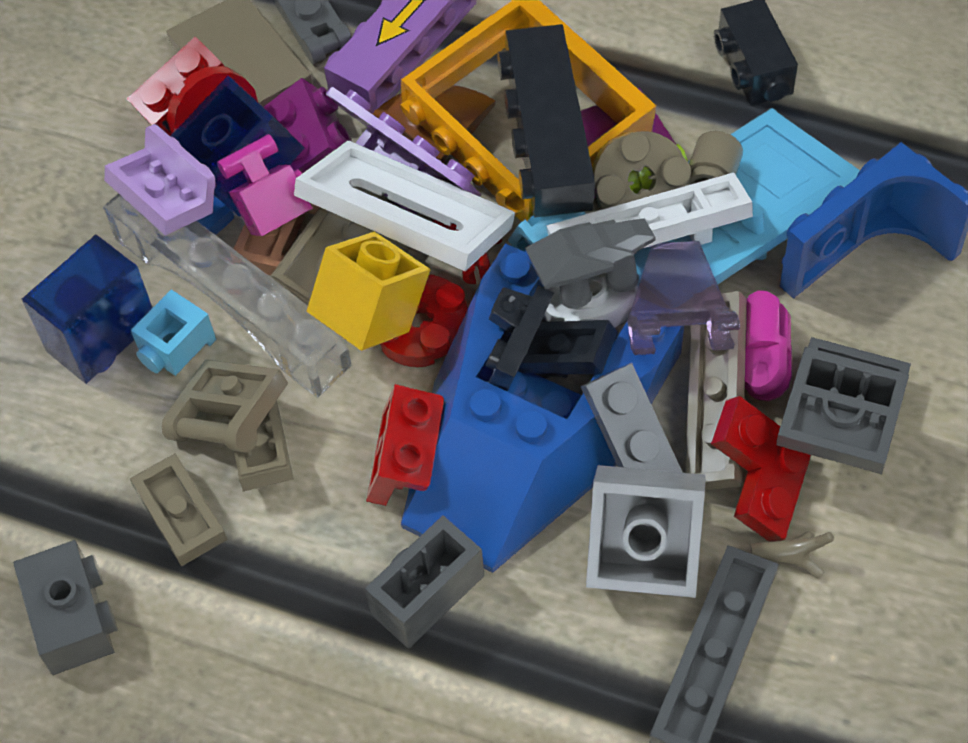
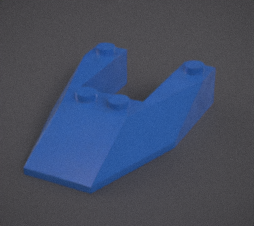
[401,243,684,573]

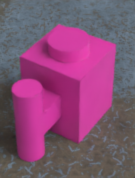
[217,134,313,236]

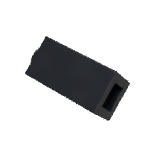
[714,0,798,106]

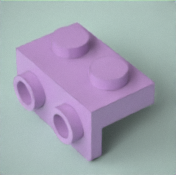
[104,124,215,236]

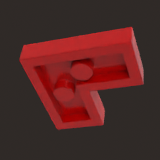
[711,396,811,542]

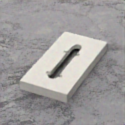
[294,140,515,271]

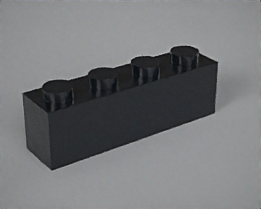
[497,24,595,218]

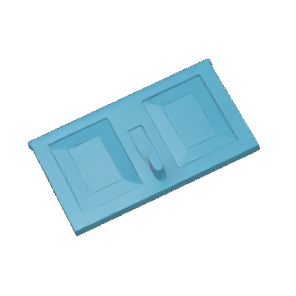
[634,109,860,315]

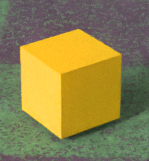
[306,231,431,351]

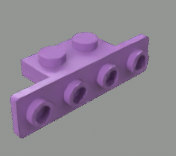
[326,86,482,215]

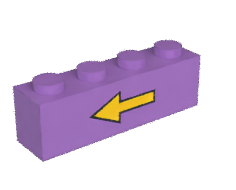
[324,0,477,114]

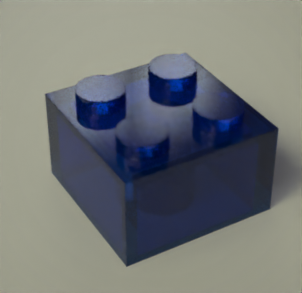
[170,75,305,217]
[21,234,153,384]

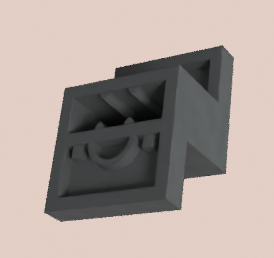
[776,337,911,475]

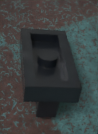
[485,285,554,392]
[518,320,618,378]

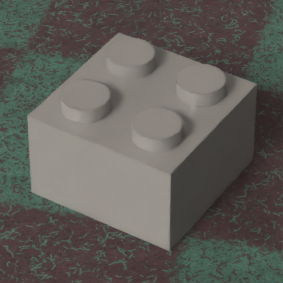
[586,465,705,598]

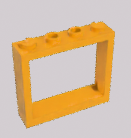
[400,0,656,222]

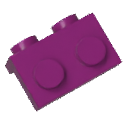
[260,78,352,174]

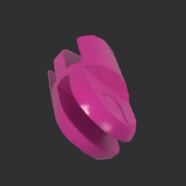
[745,291,792,401]

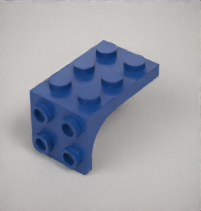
[780,142,968,299]

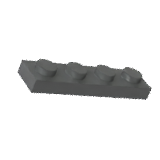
[649,545,779,743]

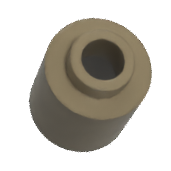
[689,131,743,185]

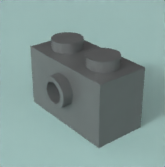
[365,516,484,649]
[13,540,118,676]

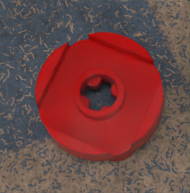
[380,274,468,367]

